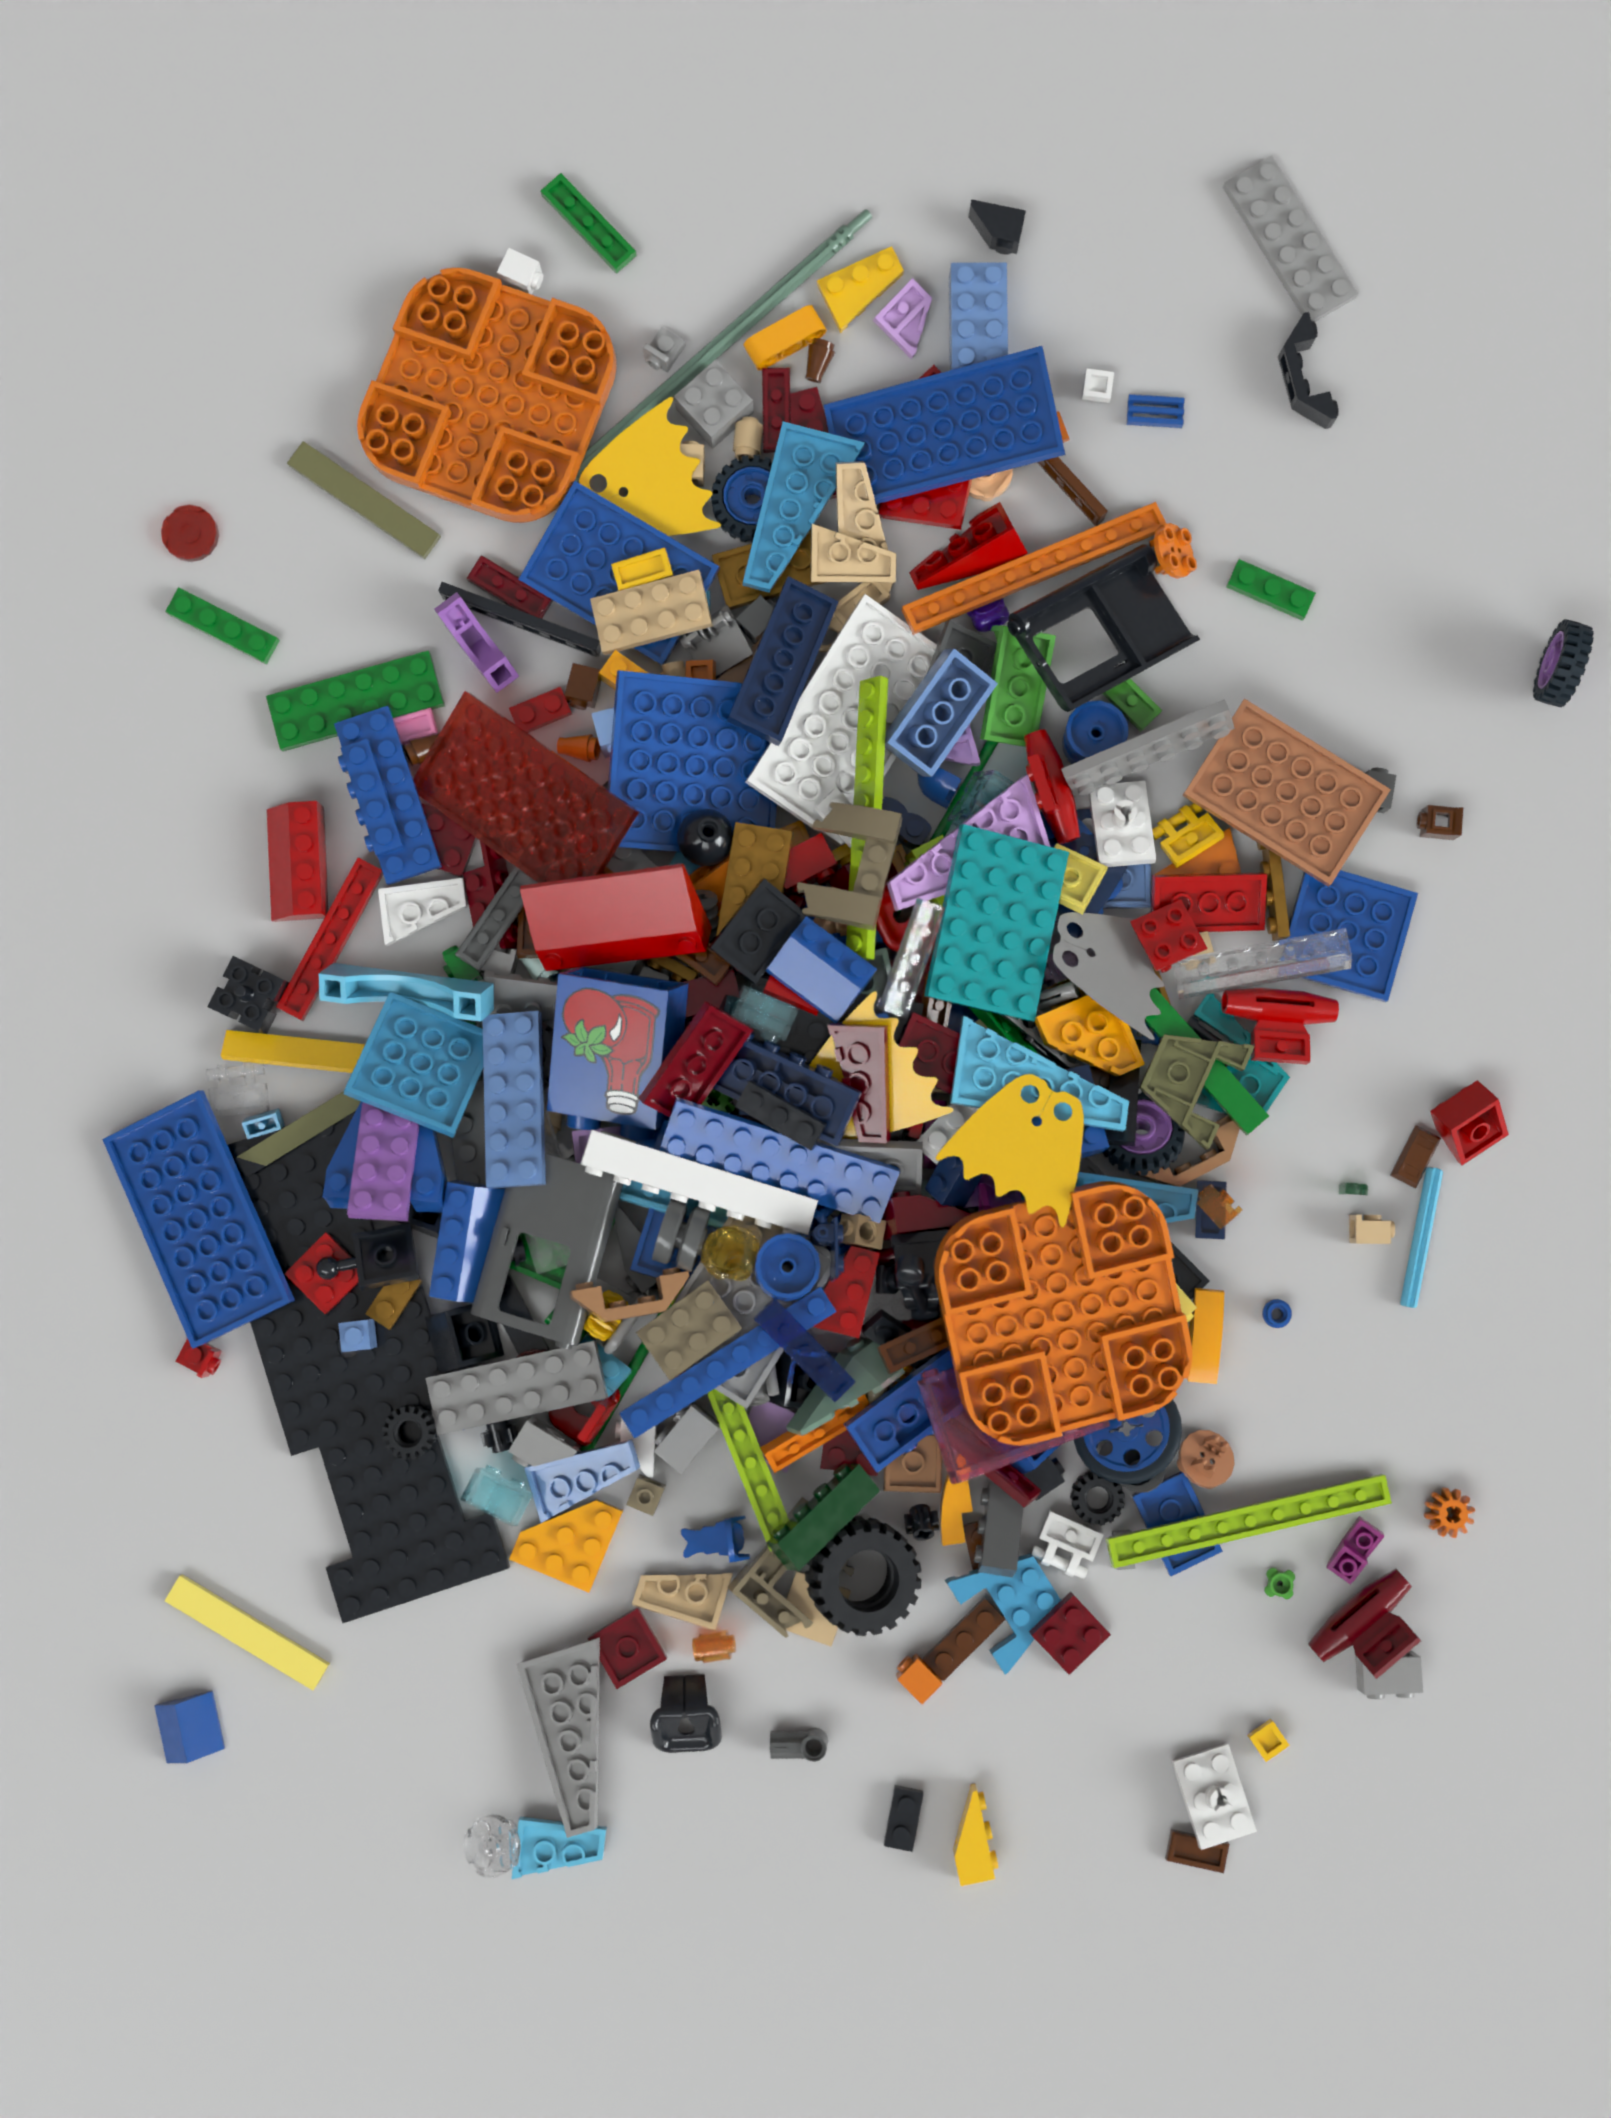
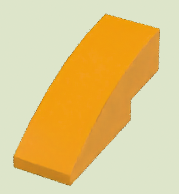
[1187,1288,1224,1384]
[939,1452,973,1546]

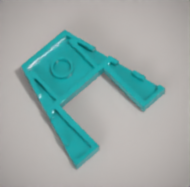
[1193,991,1290,1115]

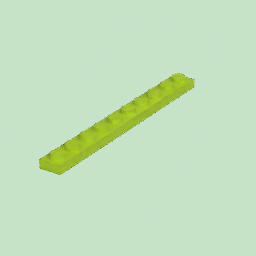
[846,675,888,961]
[671,1287,789,1552]
[1105,1474,1392,1569]

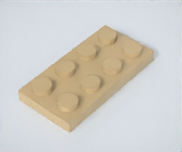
[590,570,713,655]

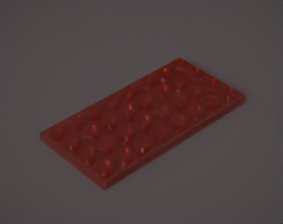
[413,691,639,883]

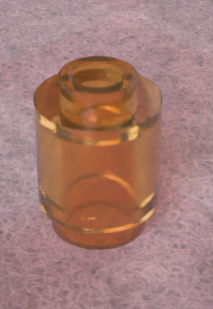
[692,1630,736,1663]

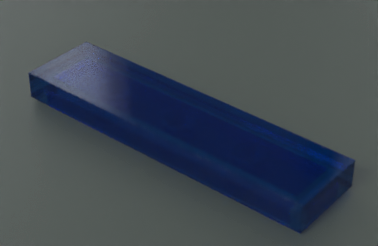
[753,1298,856,1402]

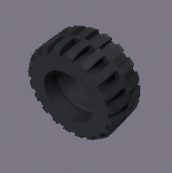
[805,1516,922,1636]

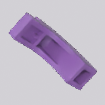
[434,592,519,693]

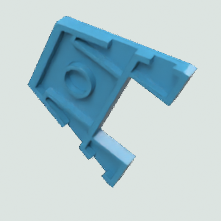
[945,1553,1061,1674]

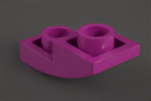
[1326,1516,1385,1585]

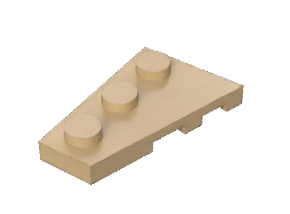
[632,1573,733,1631]

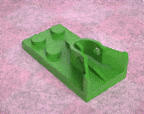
[980,625,1056,747]

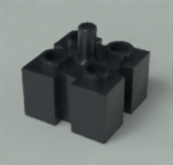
[207,956,289,1034]

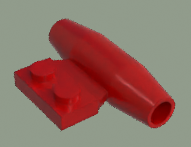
[1024,729,1080,844]
[1221,987,1339,1065]

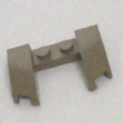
[797,802,902,931]
[728,1497,855,1638]

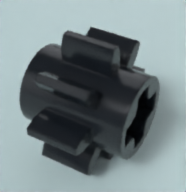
[480,1420,518,1453]
[904,1504,940,1541]

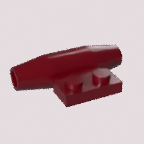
[1308,1569,1421,1679]

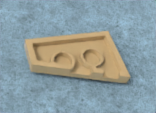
[810,523,896,582]

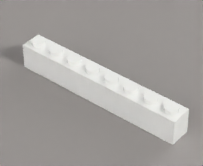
[580,1130,818,1235]

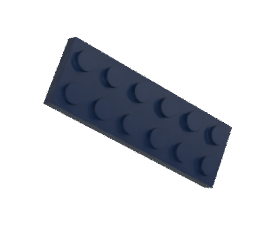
[727,576,839,746]

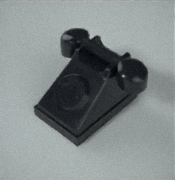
[891,1229,950,1322]

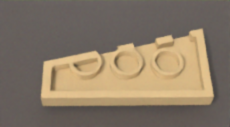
[835,461,888,550]

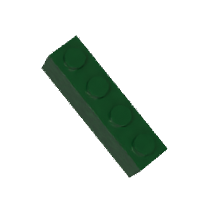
[766,1463,880,1571]

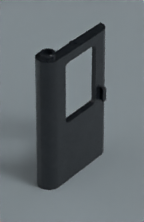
[1007,544,1200,712]

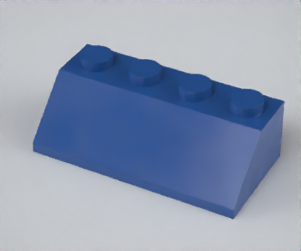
[429,1180,505,1302]

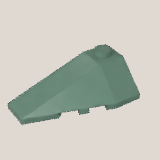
[786,1337,905,1436]

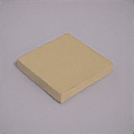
[786,1571,851,1647]

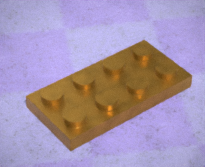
[712,524,826,610]
[716,822,794,937]

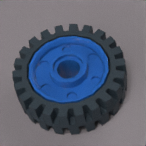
[711,455,772,543]

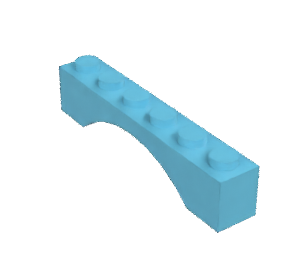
[319,963,494,1022]

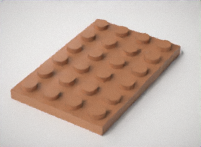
[1182,698,1391,887]

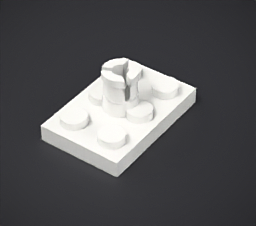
[1089,781,1156,867]
[1172,1743,1257,1850]

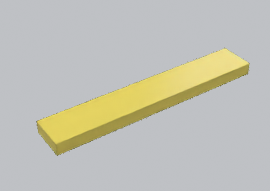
[165,1574,330,1691]

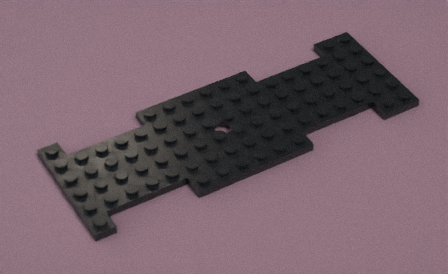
[228,1111,510,1624]

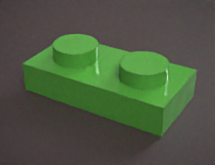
[1103,679,1162,732]

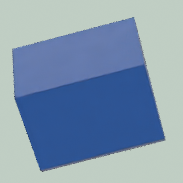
[154,1691,225,1763]

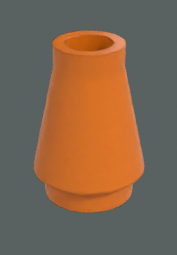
[557,734,600,762]

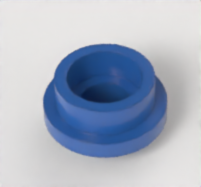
[1262,1299,1292,1328]

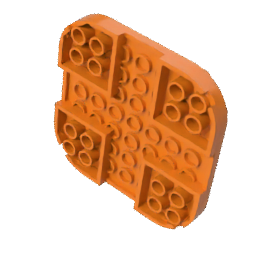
[357,268,617,523]
[934,1181,1192,1445]

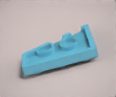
[511,1817,607,1879]

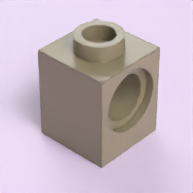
[626,1474,666,1516]

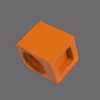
[896,1653,943,1705]

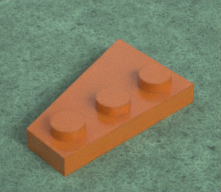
[1154,828,1241,875]

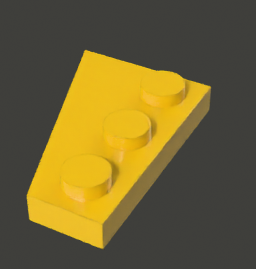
[817,246,904,333]

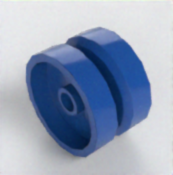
[1062,701,1129,764]
[754,1233,821,1302]

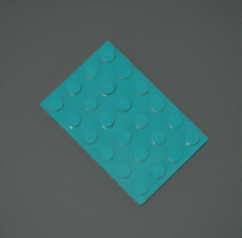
[924,824,1069,1022]

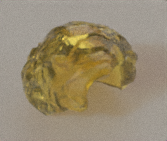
[700,1225,759,1281]

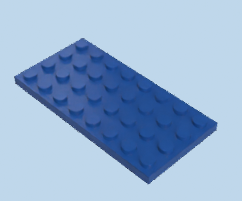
[824,346,1066,504]
[102,1090,295,1349]

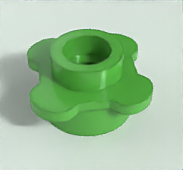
[1264,1568,1295,1599]

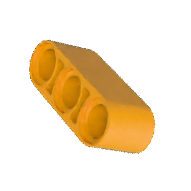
[743,305,827,371]

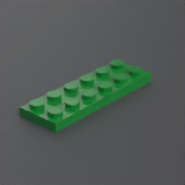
[266,650,445,752]

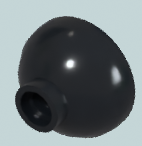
[677,809,734,866]

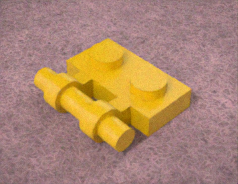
[1152,803,1224,868]

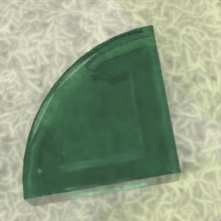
[1339,1183,1368,1196]

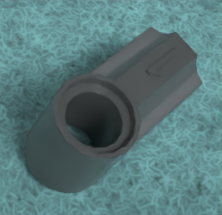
[770,1728,828,1762]

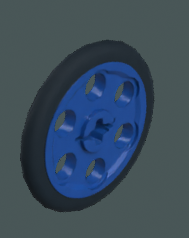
[1072,1400,1182,1484]

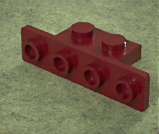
[463,837,518,949]

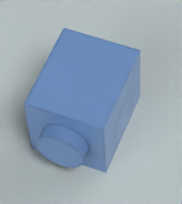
[338,1319,377,1352]

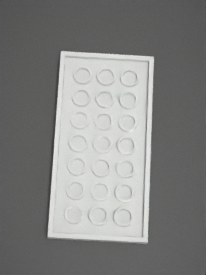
[745,594,937,846]

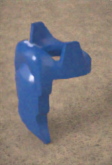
[681,1516,750,1563]

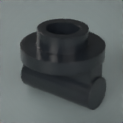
[876,1264,899,1294]

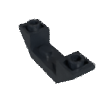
[1278,312,1339,429]

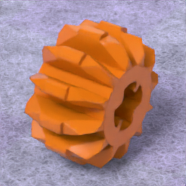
[1423,1487,1476,1538]

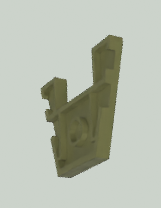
[1139,1035,1255,1150]

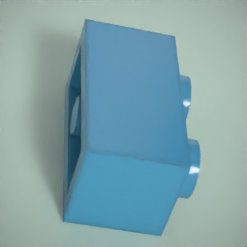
[241,1108,285,1139]

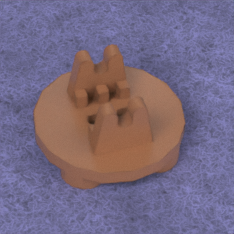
[1177,1430,1235,1489]

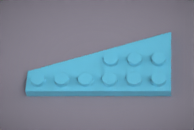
[950,1016,1129,1132]

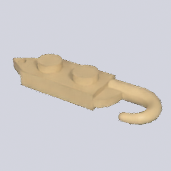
[819,582,894,652]

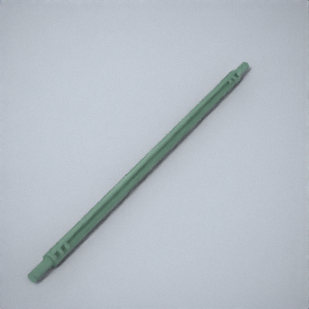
[575,209,872,482]

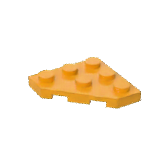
[1035,995,1145,1076]
[509,1499,623,1593]

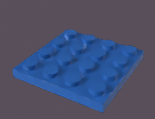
[1276,870,1418,1002]

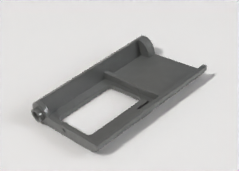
[470,1153,624,1350]

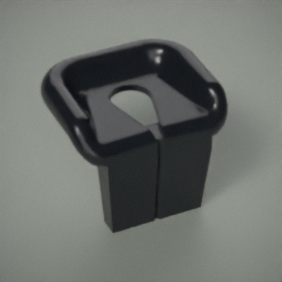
[650,1674,722,1753]

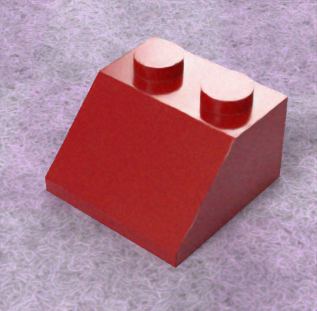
[1430,1080,1509,1166]

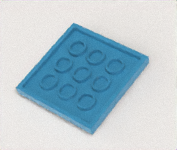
[344,992,484,1138]

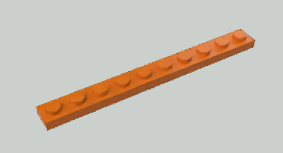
[901,502,1166,635]

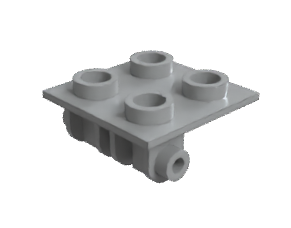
[680,605,754,677]

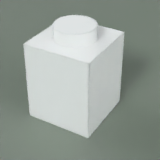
[497,248,543,295]

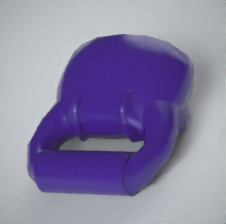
[967,598,1010,632]

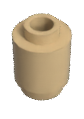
[733,417,763,460]

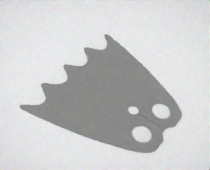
[1053,912,1164,1040]

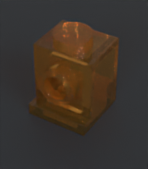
[1197,1184,1243,1230]

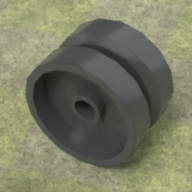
[652,1199,711,1272]

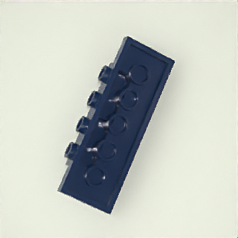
[713,1033,862,1147]

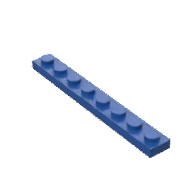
[619,1287,836,1439]

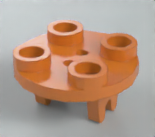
[1149,523,1197,579]

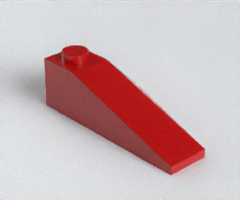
[909,502,1028,590]

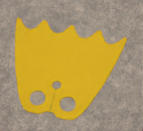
[579,397,721,536]
[810,991,953,1139]
[935,1074,1084,1228]

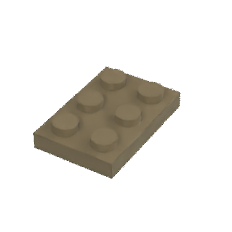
[636,1281,742,1381]

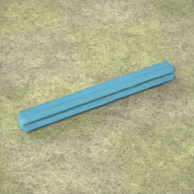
[1400,1167,1443,1308]

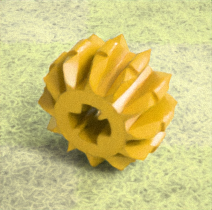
[584,1290,628,1342]

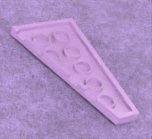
[886,774,1050,911]

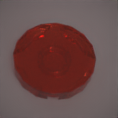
[161,505,219,562]

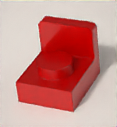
[175,1338,222,1378]

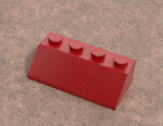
[266,801,329,922]

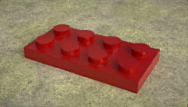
[1151,872,1267,932]

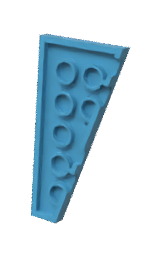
[742,421,865,593]

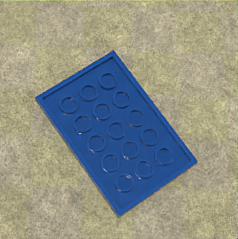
[519,480,720,665]

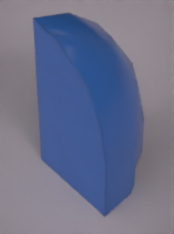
[917,768,962,809]

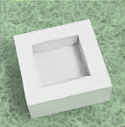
[1082,368,1114,403]

